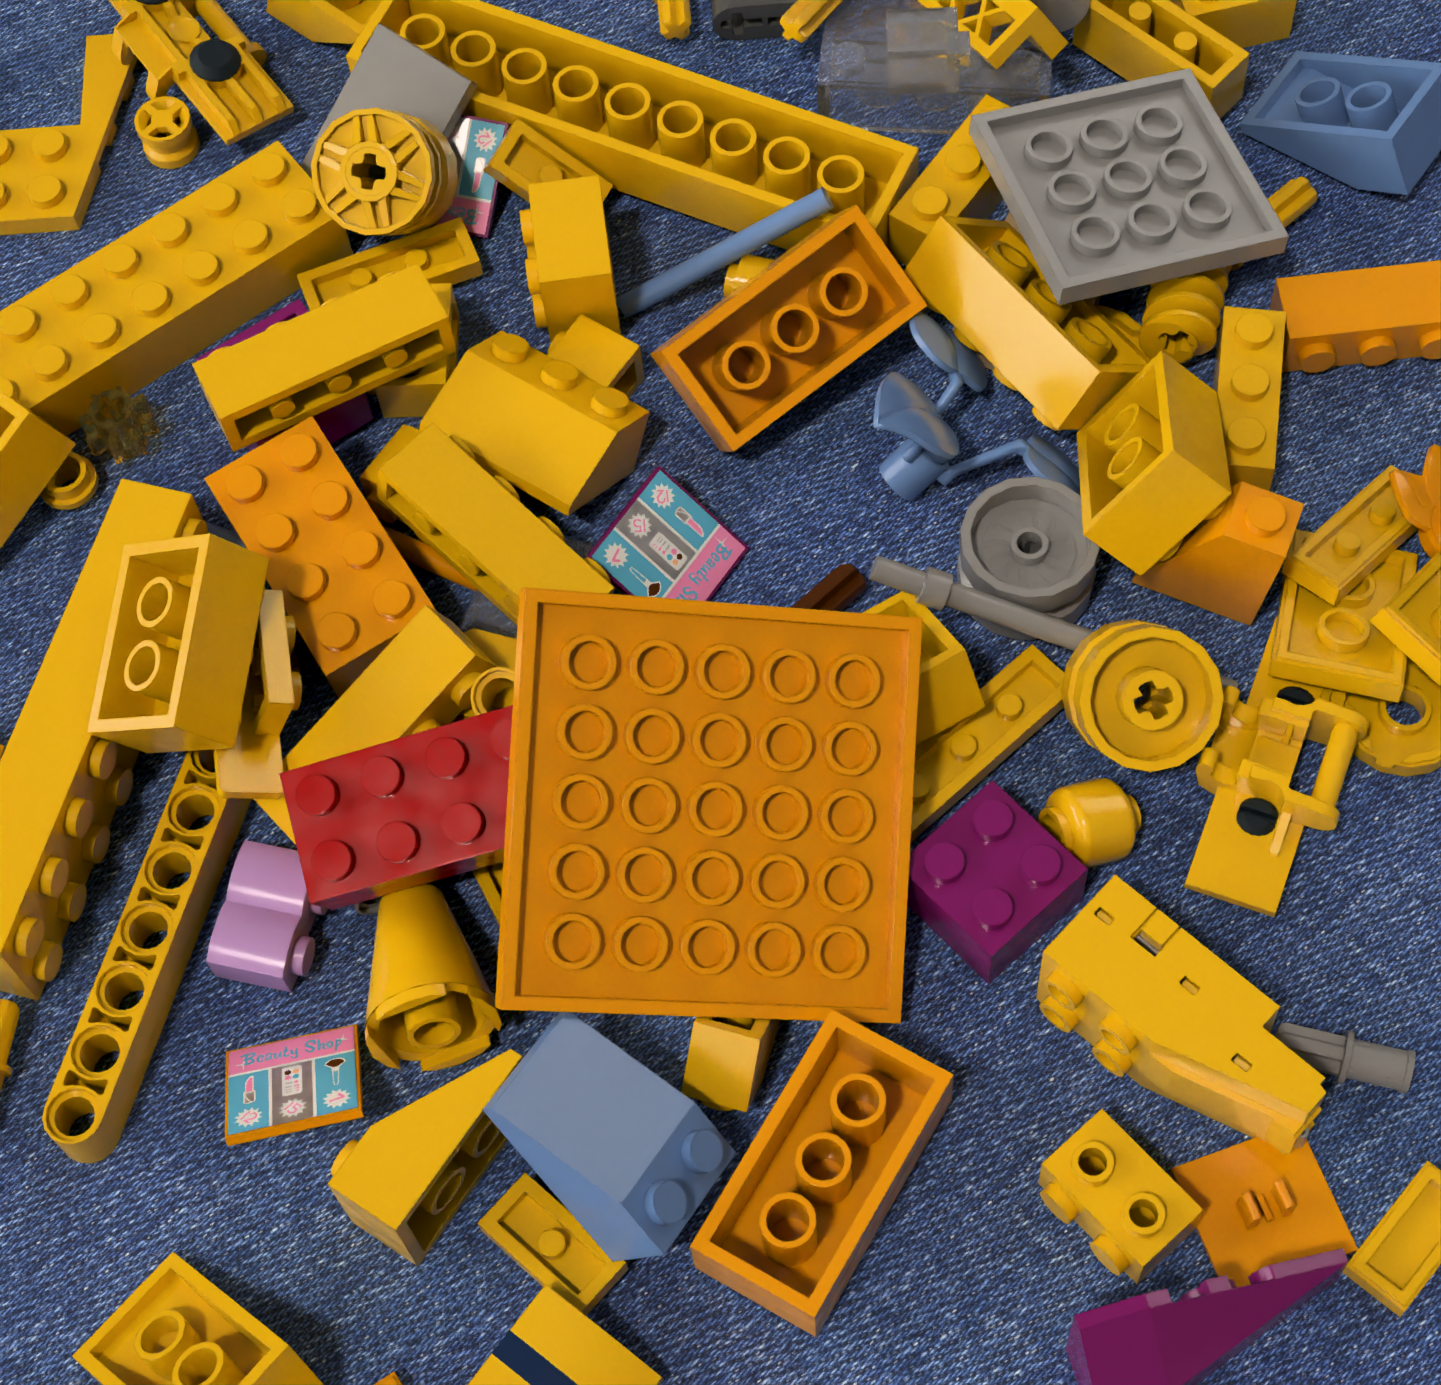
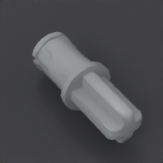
[1275,1022,1416,1094]

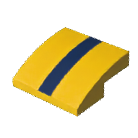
[468,1284,664,1385]

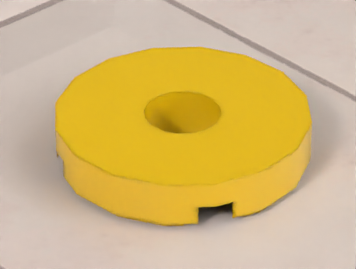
[1343,656,1441,777]

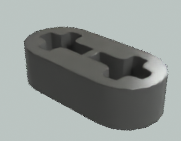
[711,0,797,40]

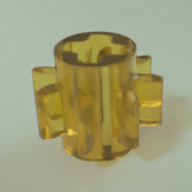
[78,385,159,464]

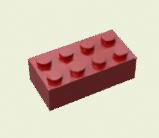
[279,705,513,910]

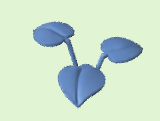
[873,311,1081,501]

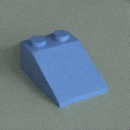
[1239,51,1441,195]
[482,1012,736,1262]

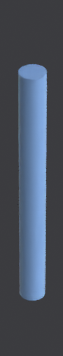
[617,187,834,318]

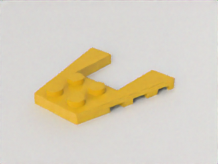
[0,34,138,236]

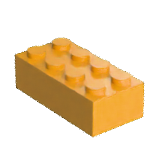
[650,205,928,452]
[204,416,436,698]
[690,1009,954,1338]

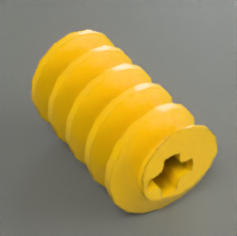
[1138,265,1232,364]

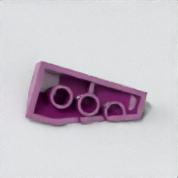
[1065,1248,1349,1385]

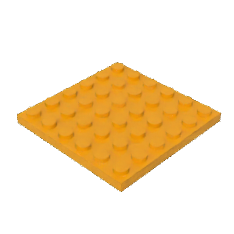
[495,587,923,1024]

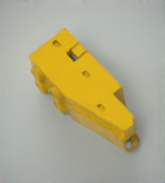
[1036,874,1326,1155]

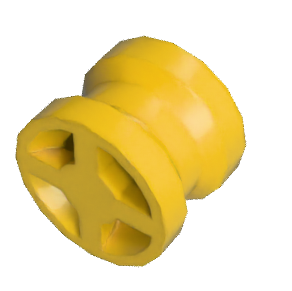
[134,96,200,169]

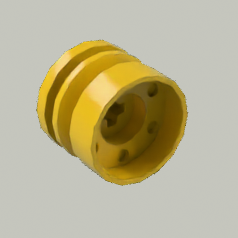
[311,108,458,236]

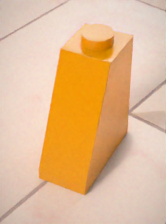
[1132,481,1304,626]

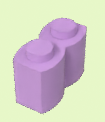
[206,840,328,992]

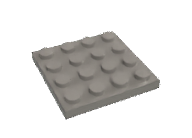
[969,68,1289,305]

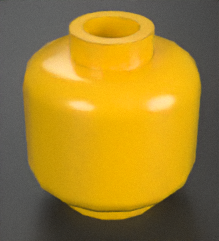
[1038,778,1141,869]

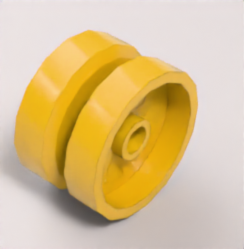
[1061,619,1224,772]

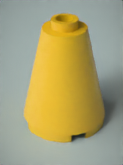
[364,883,502,1071]

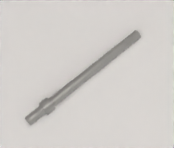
[869,555,1238,689]

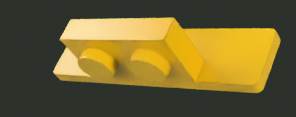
[213,589,302,799]

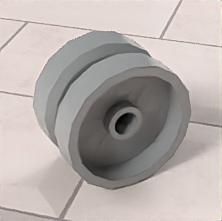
[957,476,1101,640]

